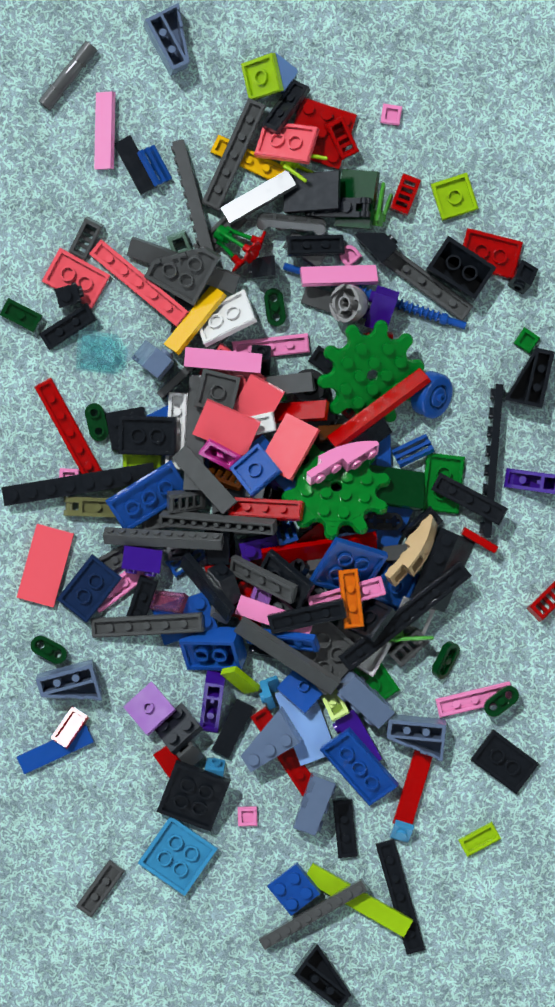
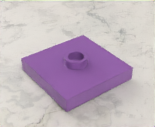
[123,681,176,736]

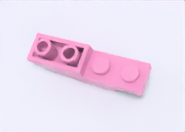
[306,441,379,486]

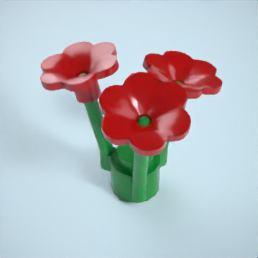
[213,225,266,273]

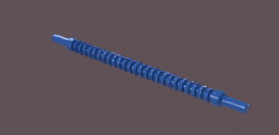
[283,262,467,329]

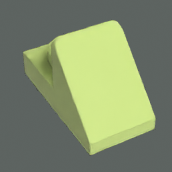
[321,688,350,722]

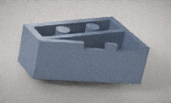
[143,3,189,76]
[131,340,175,381]
[36,659,103,701]
[337,670,395,729]
[241,707,302,772]
[386,714,446,762]
[293,772,336,836]

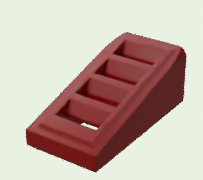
[324,116,359,160]
[390,173,421,216]
[526,581,555,622]

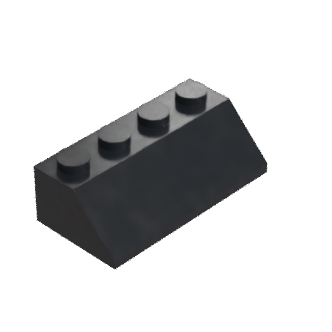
[410,527,475,613]

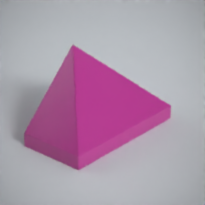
[199,439,242,471]

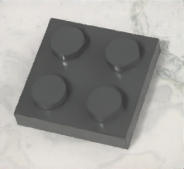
[194,368,241,409]

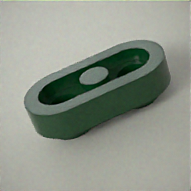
[264,288,286,327]
[85,403,109,441]
[31,635,67,664]
[432,641,460,679]
[484,685,519,717]

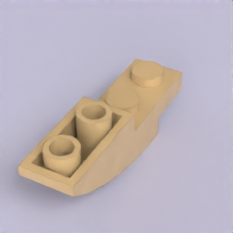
[384,514,438,587]

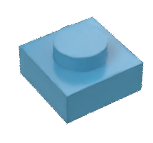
[390,820,414,843]

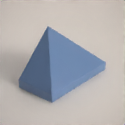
[276,53,298,94]

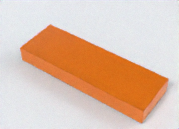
[338,568,364,629]

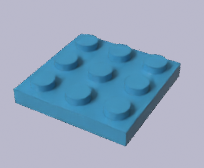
[138,817,218,896]

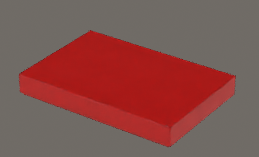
[463,228,523,279]

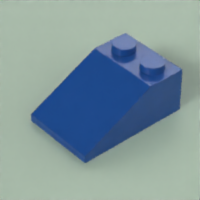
[152,592,219,645]
[179,627,247,671]

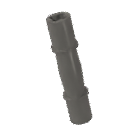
[38,41,98,111]

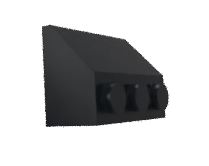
[426,236,496,302]

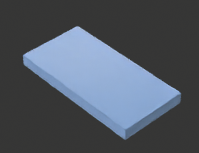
[274,692,332,766]

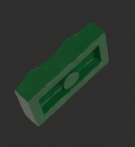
[0,298,43,333]

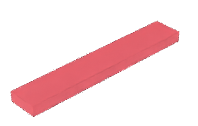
[89,240,189,327]

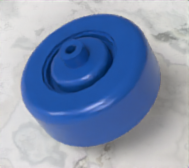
[411,371,453,419]

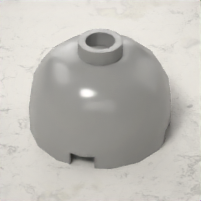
[330,284,368,323]

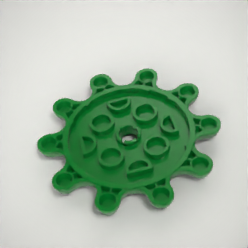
[317,320,425,422]
[282,444,391,540]

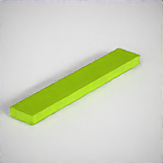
[307,863,413,937]

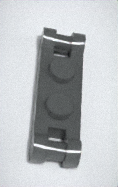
[257,212,326,235]

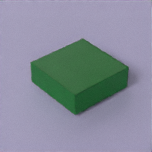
[513,327,540,354]

